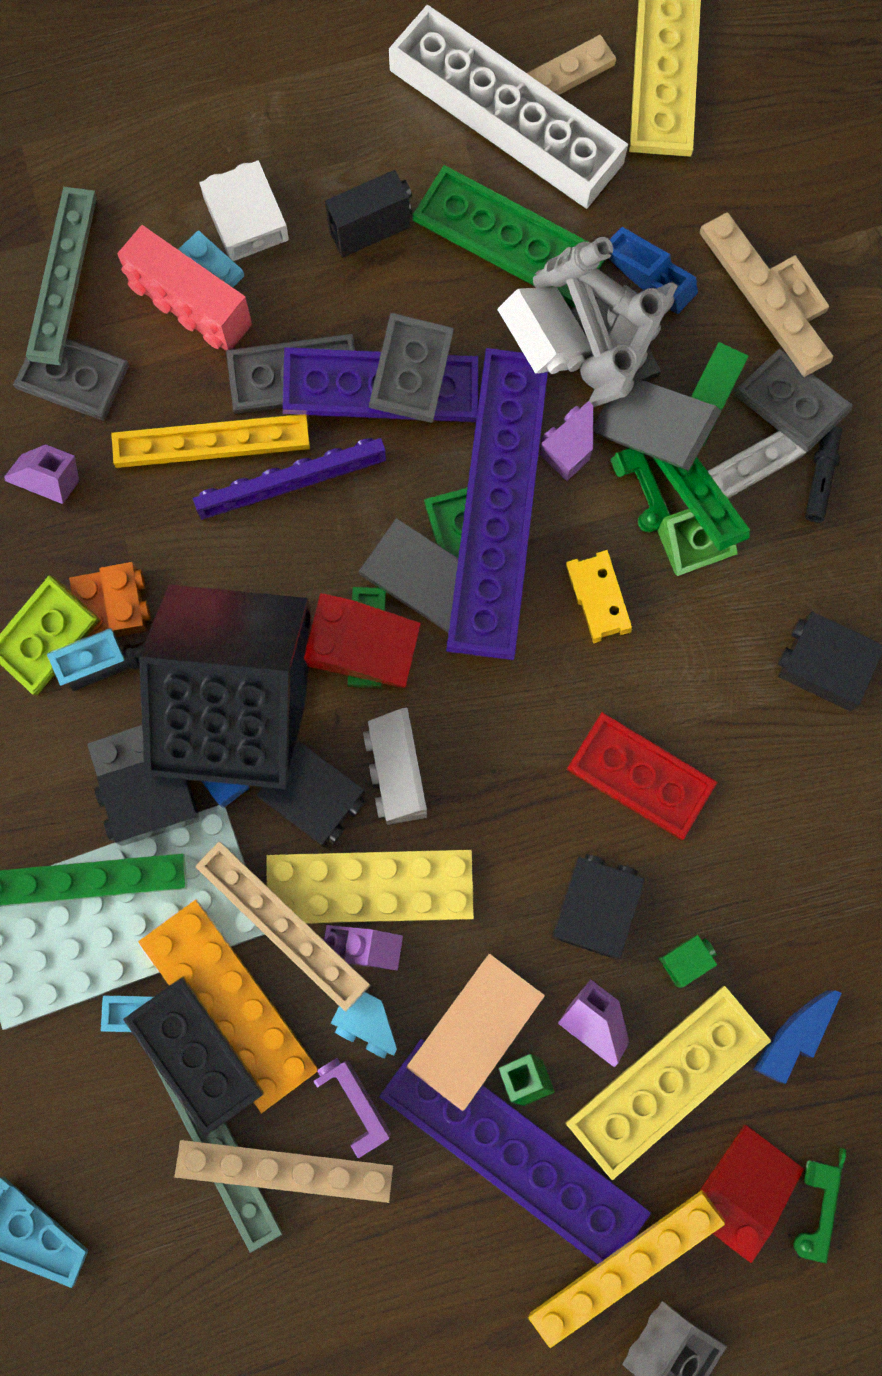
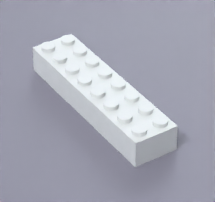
[389,5,628,209]

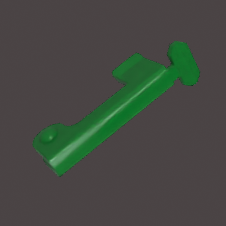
[610,448,670,533]
[794,1147,846,1264]

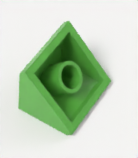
[657,496,737,576]

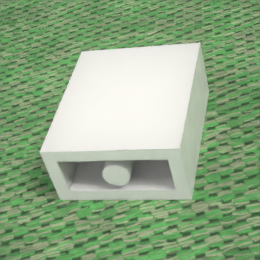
[199,160,289,261]
[498,287,592,374]

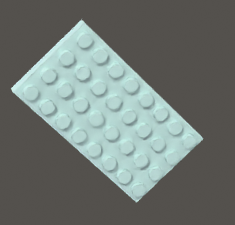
[0,805,265,1030]

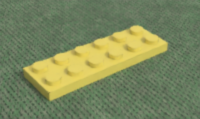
[629,0,701,157]
[267,850,474,924]
[565,986,771,1180]

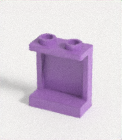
[314,1058,391,1158]

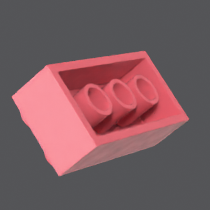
[117,225,252,350]

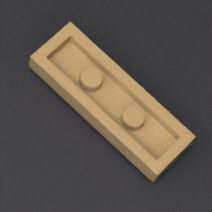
[527,35,616,95]

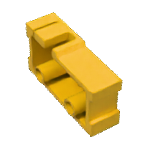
[566,550,632,643]

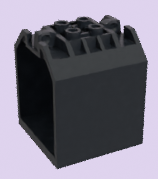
[139,584,311,789]

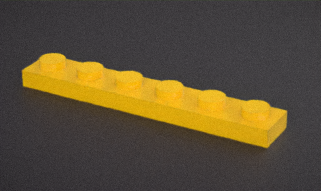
[112,415,310,468]
[528,1190,725,1348]

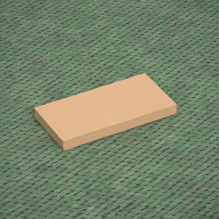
[406,954,545,1111]

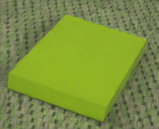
[0,575,101,695]

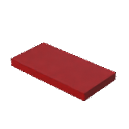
[566,712,718,841]

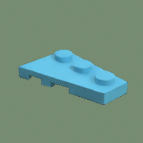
[0,1177,88,1288]

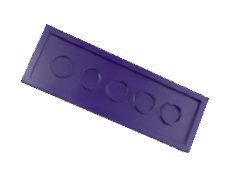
[283,347,478,422]

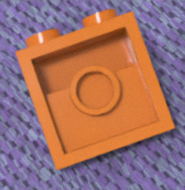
[69,562,151,637]

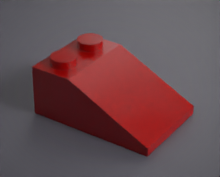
[304,593,421,688]
[699,1125,804,1263]

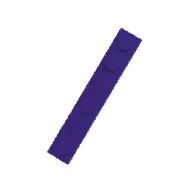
[193,438,386,520]

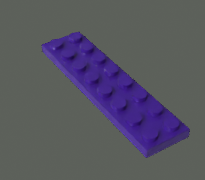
[379,1038,651,1264]

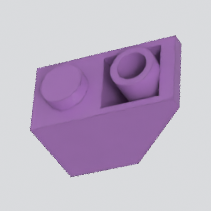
[540,401,593,481]
[4,444,79,504]
[324,925,403,971]
[558,980,630,1067]

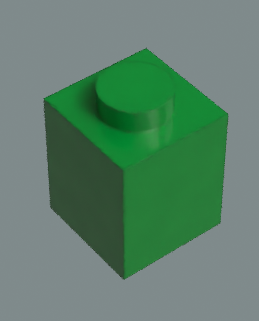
[658,935,717,988]
[499,1054,555,1106]

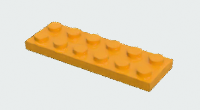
[138,899,319,1114]

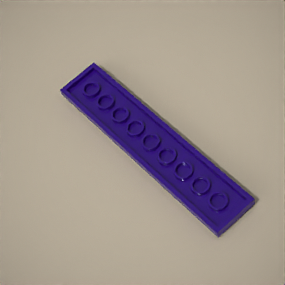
[446,348,548,660]

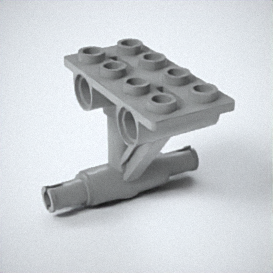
[533,237,677,407]

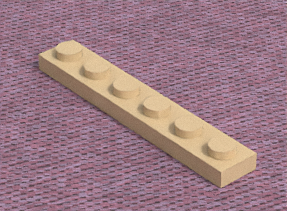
[700,212,833,377]
[195,841,371,1012]
[174,1140,393,1203]

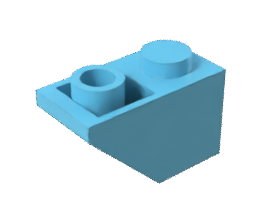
[331,992,397,1058]

